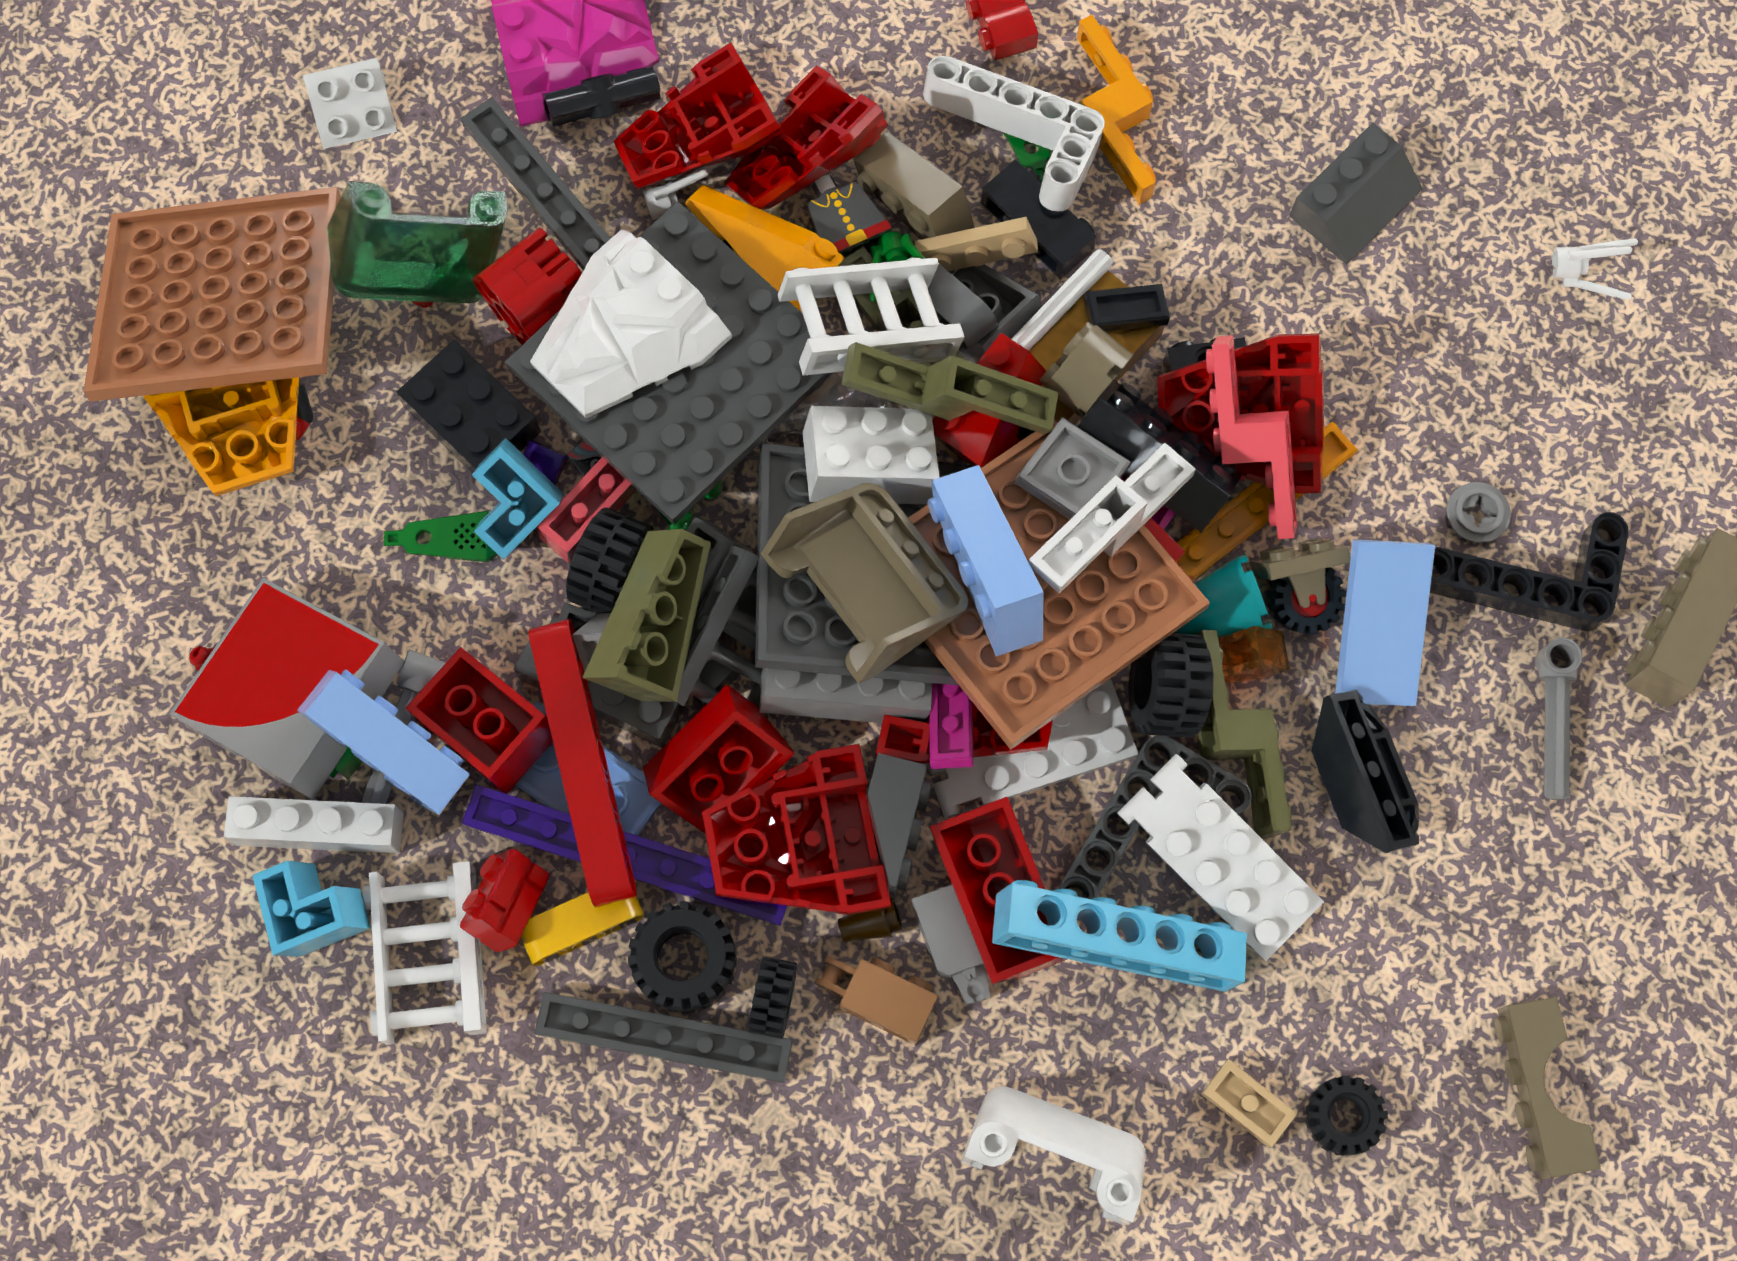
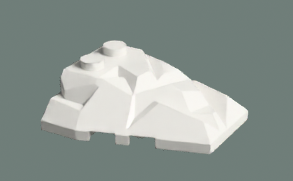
[530,229,732,419]

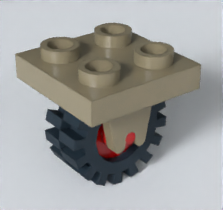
[1249,538,1350,634]

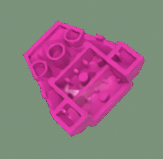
[491,0,659,127]

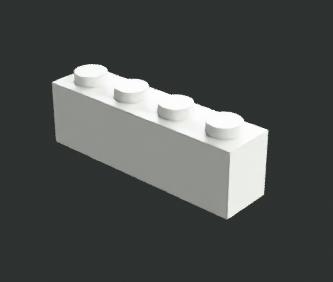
[224,796,404,854]

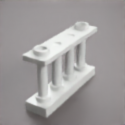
[778,258,965,376]
[363,861,487,1045]

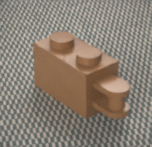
[814,956,938,1046]

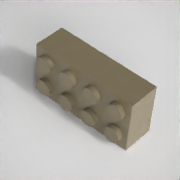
[1624,528,1737,709]

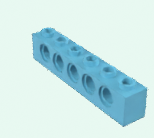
[992,880,1247,992]

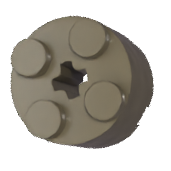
[1039,322,1134,418]

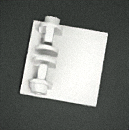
[303,58,397,149]

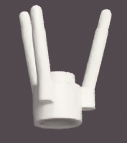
[643,162,723,220]
[1552,238,1638,300]

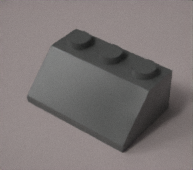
[1289,123,1423,265]

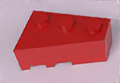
[932,333,1046,468]

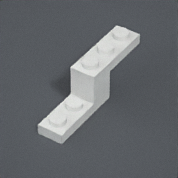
[1028,443,1196,594]

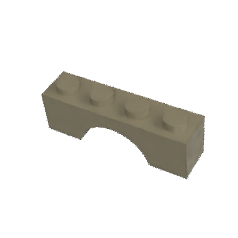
[1494,997,1601,1180]

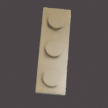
[915,217,1038,271]

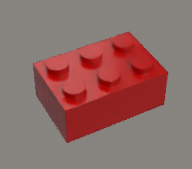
[405,647,553,794]

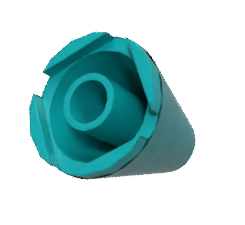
[1174,554,1273,638]

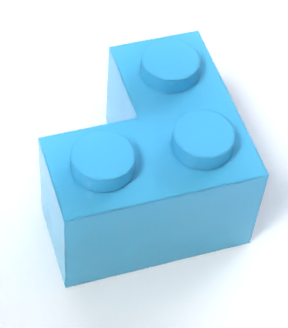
[472,438,564,560]
[252,860,371,957]

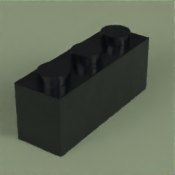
[981,159,1096,280]

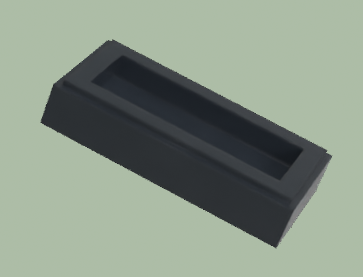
[1083,284,1170,332]

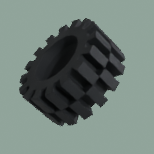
[748,957,797,1039]
[1305,1076,1388,1156]

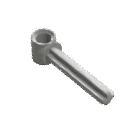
[1535,637,1582,800]
[361,649,445,804]

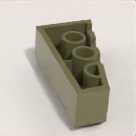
[582,529,711,702]

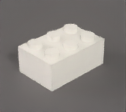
[803,406,940,504]

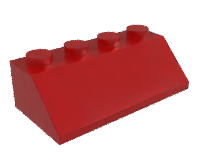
[929,797,1068,985]

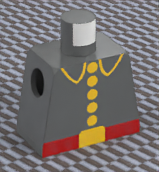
[808,175,892,259]

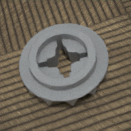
[1445,482,1511,545]

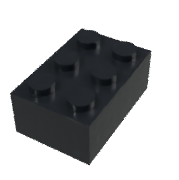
[396,340,541,474]

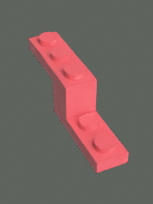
[1206,335,1298,539]

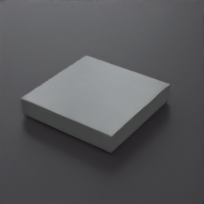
[1015,418,1131,520]

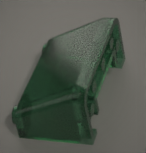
[327,181,508,304]

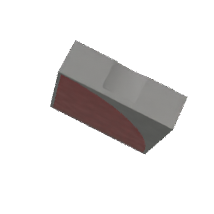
[169,578,405,800]

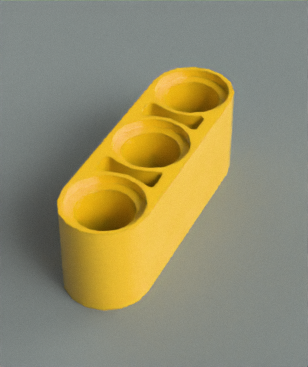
[521,892,645,966]

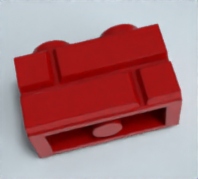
[460,849,550,952]

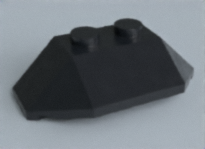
[1311,690,1419,853]

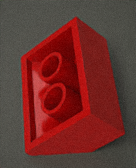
[642,684,795,833]

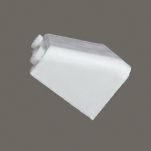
[961,1086,1146,1225]

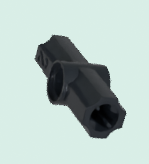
[542,66,661,127]

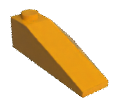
[685,185,845,312]

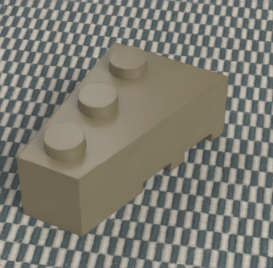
[853,131,975,240]

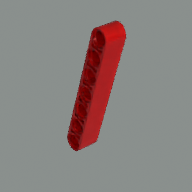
[528,619,637,908]

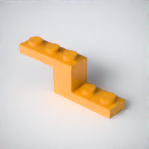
[1076,14,1156,205]

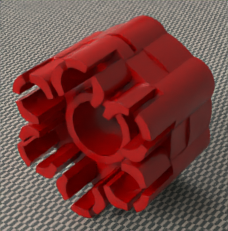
[472,227,582,345]

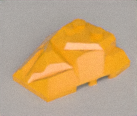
[144,377,299,496]

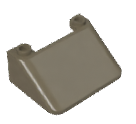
[761,483,968,684]

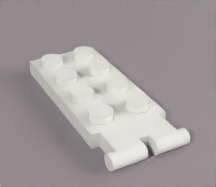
[926,679,1138,819]
[1117,754,1324,961]

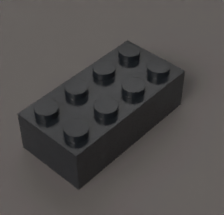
[1077,380,1242,533]

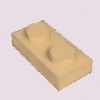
[1201,1059,1298,1148]

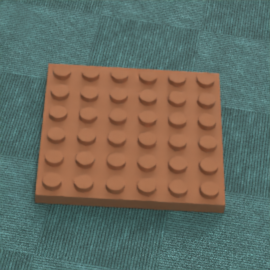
[83,187,341,402]
[908,419,1210,750]

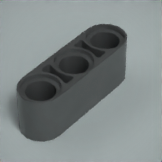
[928,264,999,350]

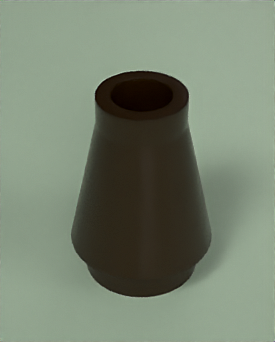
[838,898,902,943]

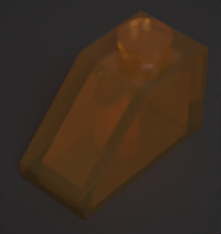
[1218,626,1290,684]

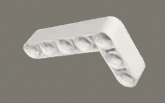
[923,56,1105,211]

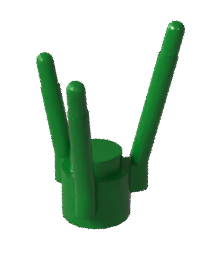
[870,232,925,302]

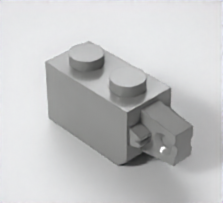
[911,885,991,1006]

